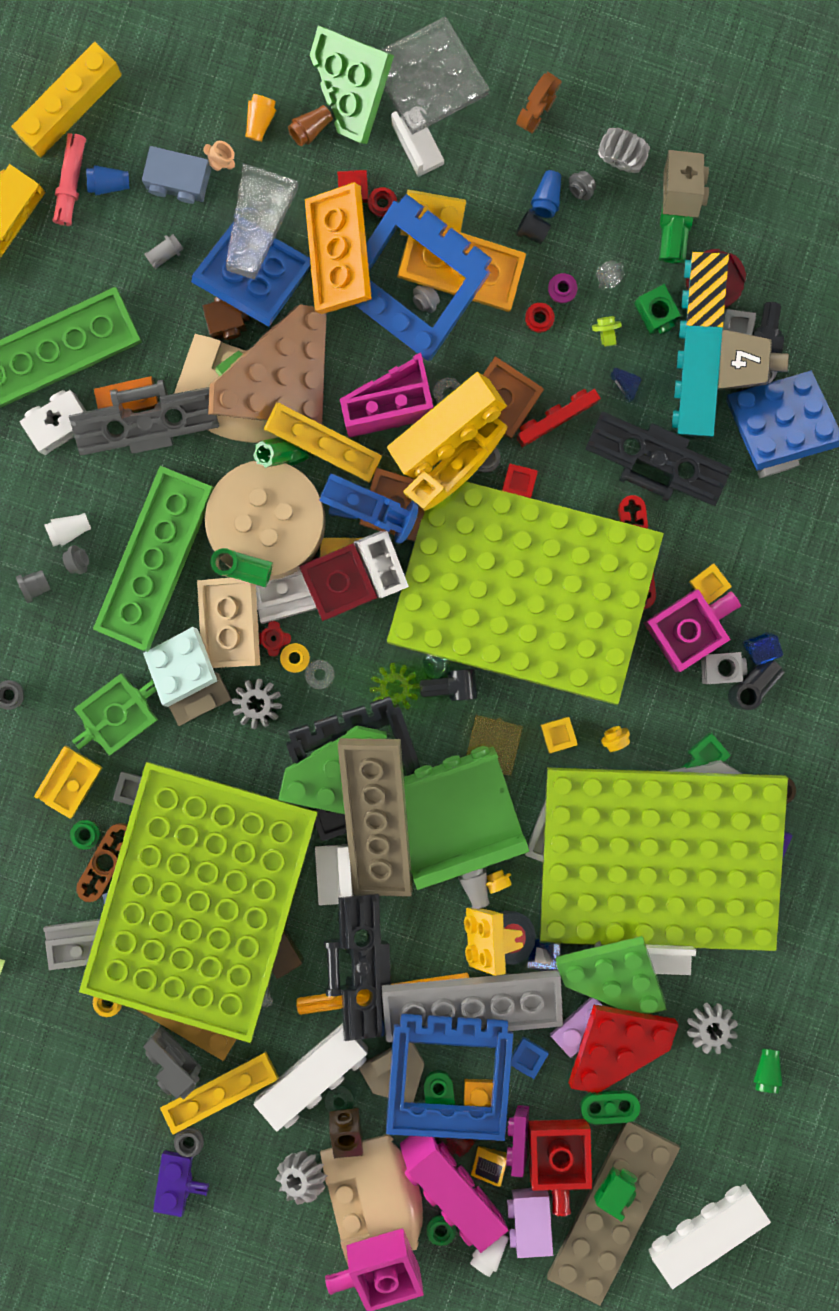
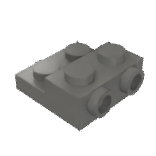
[143,1026,202,1099]

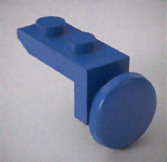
[319,473,418,543]

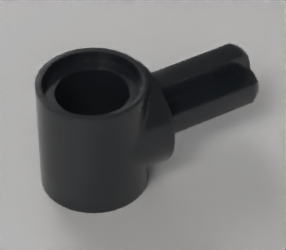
[753,302,784,353]
[419,669,478,701]

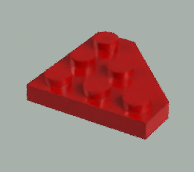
[568,1004,679,1093]

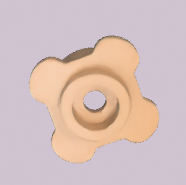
[203,141,235,171]

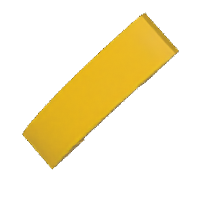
[403,418,508,511]

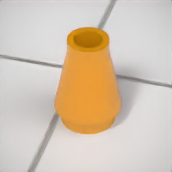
[245,94,276,142]

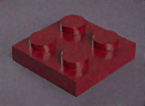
[299,543,377,621]

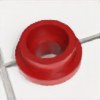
[368,187,397,218]
[525,303,555,333]

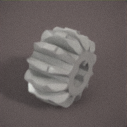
[598,128,650,173]
[232,679,282,729]
[687,1003,738,1054]
[275,1151,328,1205]

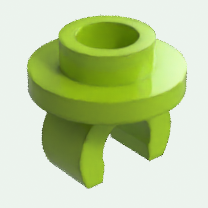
[592,316,622,347]

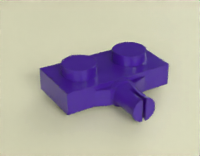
[153,1150,209,1217]

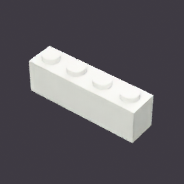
[253,1023,368,1132]
[648,1184,771,1289]

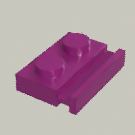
[506,1105,529,1177]

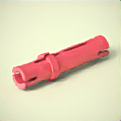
[52,133,86,226]

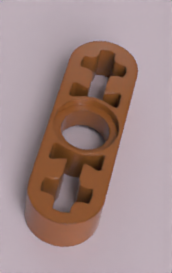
[76,823,128,902]

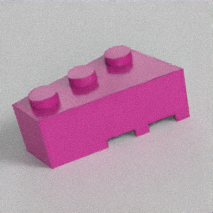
[340,352,434,438]

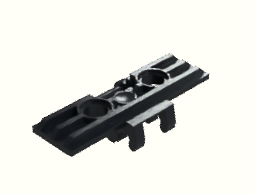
[585,411,732,507]
[324,894,391,1041]

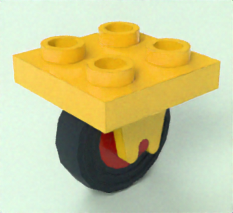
[464,907,536,976]

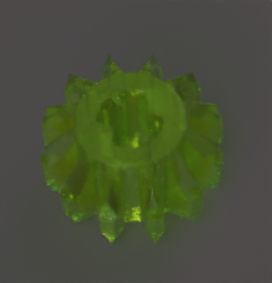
[370,663,420,709]

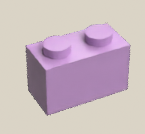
[507,1188,553,1258]

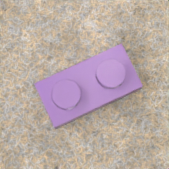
[550,997,603,1058]

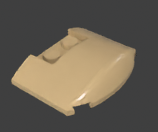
[174,334,277,443]
[320,1134,423,1265]

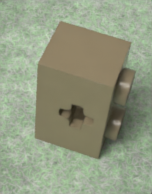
[663,150,709,217]

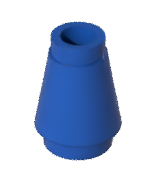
[86,165,129,196]
[531,170,562,218]

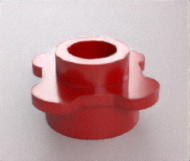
[259,621,291,656]

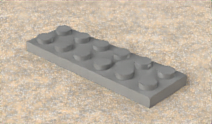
[382,970,563,1042]

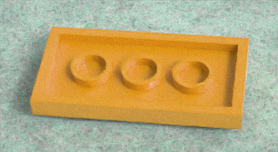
[305,182,372,314]
[397,228,526,312]

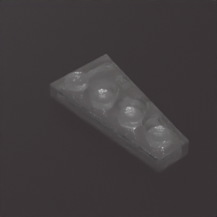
[226,163,298,280]

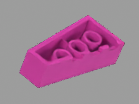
[400,1136,509,1253]

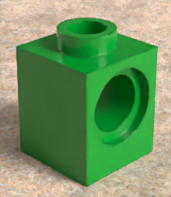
[634,284,681,335]

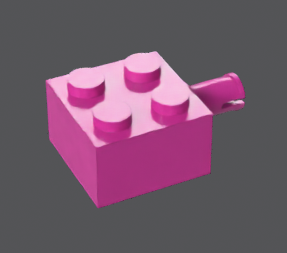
[643,589,741,672]
[325,1228,424,1311]

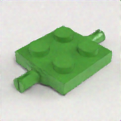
[72,673,158,756]

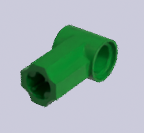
[659,205,693,264]
[253,437,310,468]
[210,548,273,588]

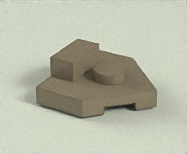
[169,672,232,726]
[359,1043,424,1103]

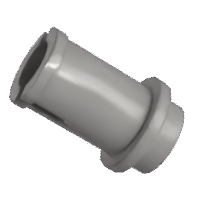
[144,234,184,270]

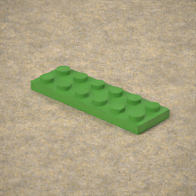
[0,287,142,408]
[93,466,214,652]

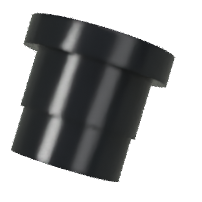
[515,208,551,245]

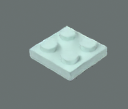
[143,627,217,707]

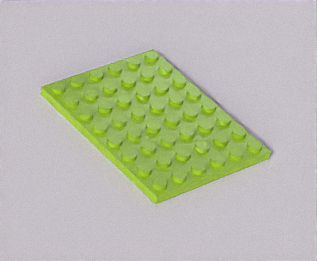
[387,482,664,706]
[79,762,318,1043]
[540,767,788,951]

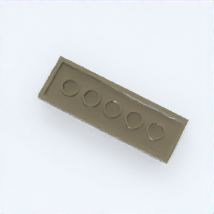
[338,738,413,897]
[547,1121,680,1306]

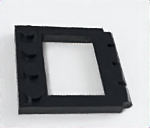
[286,696,421,842]

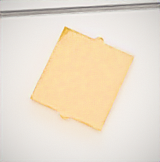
[466,715,523,776]

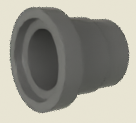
[16,570,51,604]

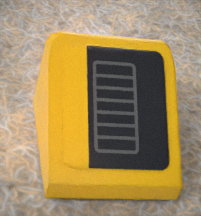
[471,1146,507,1187]

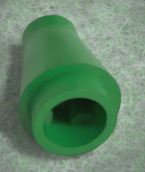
[753,1048,783,1094]

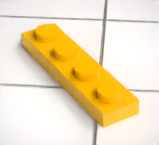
[263,402,382,482]
[160,1052,279,1135]

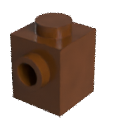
[202,297,250,340]

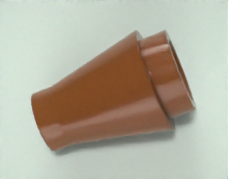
[288,105,333,146]

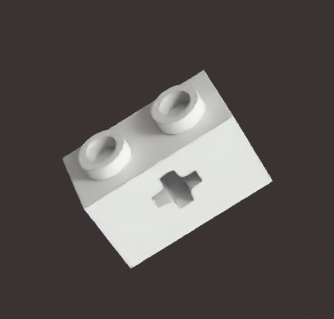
[19,390,87,455]
[354,531,409,598]

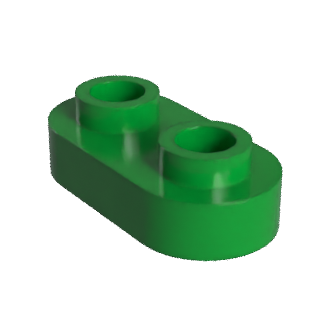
[424,1070,455,1105]
[580,1090,640,1125]

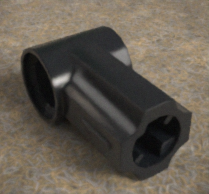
[728,656,785,710]

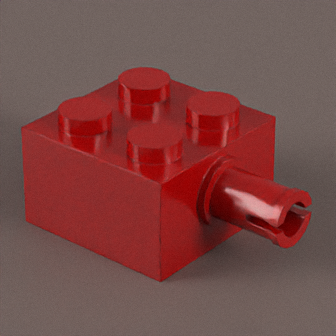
[528,1119,592,1216]

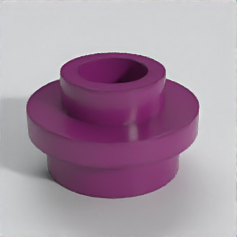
[548,273,578,304]

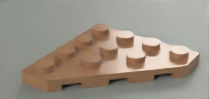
[208,305,326,424]

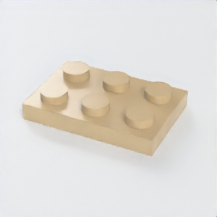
[197,578,260,668]

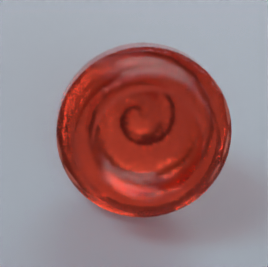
[446,1138,476,1158]

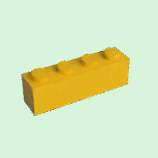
[11,42,122,158]
[0,164,46,258]
[387,372,507,479]

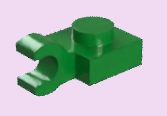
[681,733,731,769]

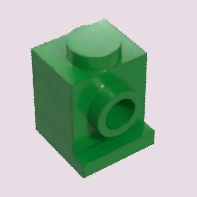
[594,1166,638,1222]

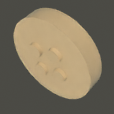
[205,461,326,580]

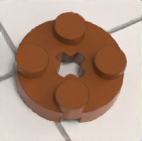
[516,71,562,134]

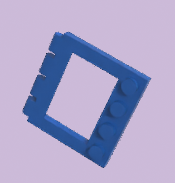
[354,194,492,361]
[386,1014,513,1141]

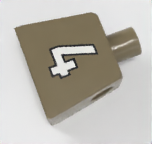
[718,330,789,390]

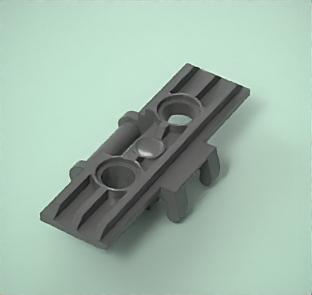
[69,380,219,456]

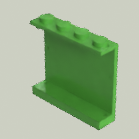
[404,746,530,890]

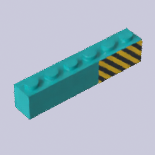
[672,252,729,437]

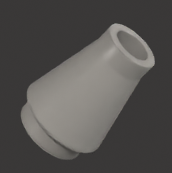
[458,868,490,909]

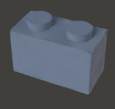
[142,146,211,204]

